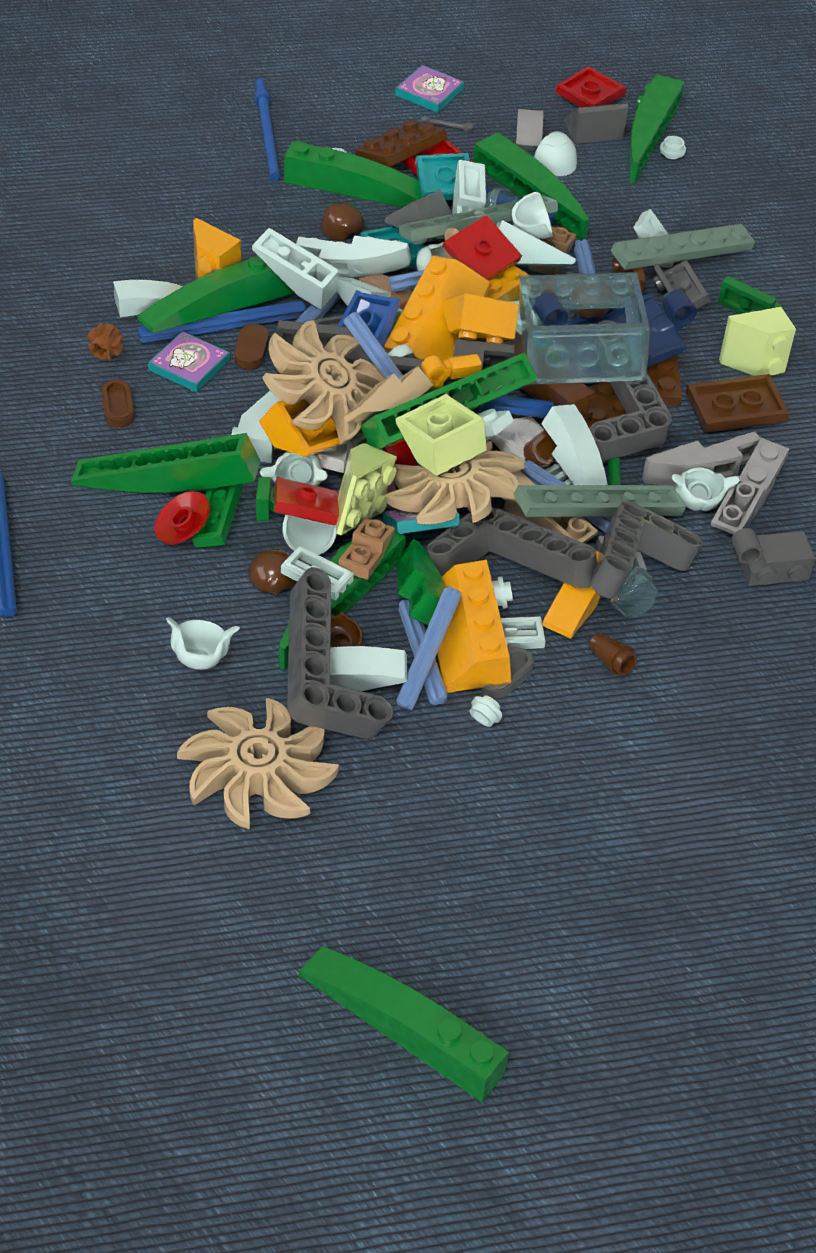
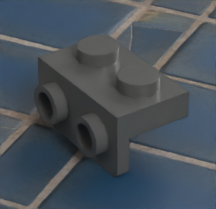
[653,260,711,309]

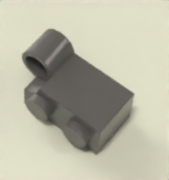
[731,528,815,586]

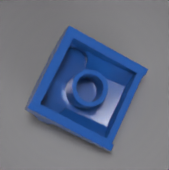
[338,290,401,353]

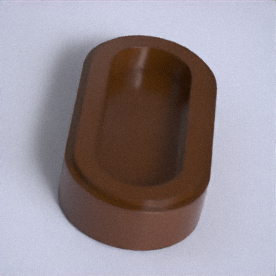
[234,324,269,370]
[101,380,135,428]
[523,429,557,468]

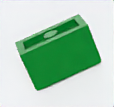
[718,276,782,314]

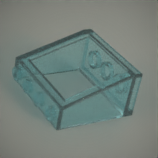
[519,272,650,384]

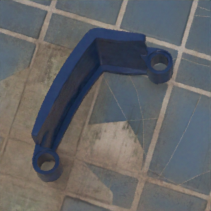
[528,289,697,385]

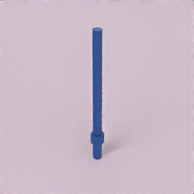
[254,78,280,181]

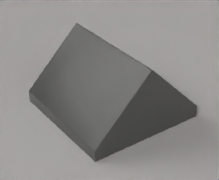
[564,103,628,144]
[384,190,452,242]

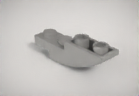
[642,431,761,486]
[711,438,789,534]

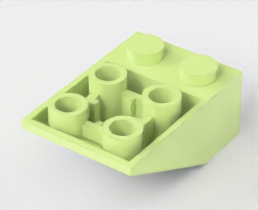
[336,443,397,535]

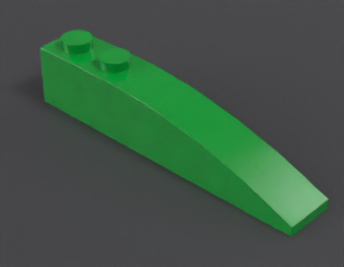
[628,74,685,184]
[473,132,589,241]
[284,141,422,207]
[138,257,295,333]
[361,352,538,450]
[71,433,260,493]
[279,519,406,671]
[299,946,509,1103]

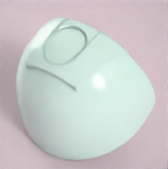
[534,131,577,176]
[512,192,553,239]
[283,514,337,555]

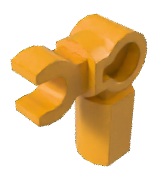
[421,354,482,396]

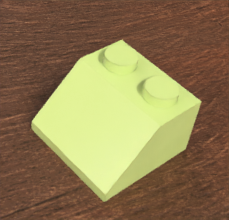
[719,307,796,376]
[396,394,487,476]

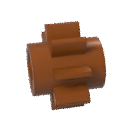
[86,323,124,361]

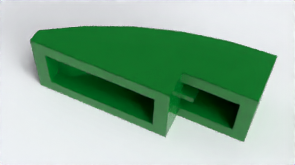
[397,539,445,625]

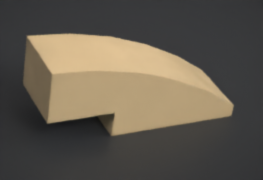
[343,366,433,422]

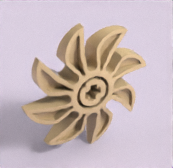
[262,320,385,444]
[385,440,525,524]
[177,698,339,829]

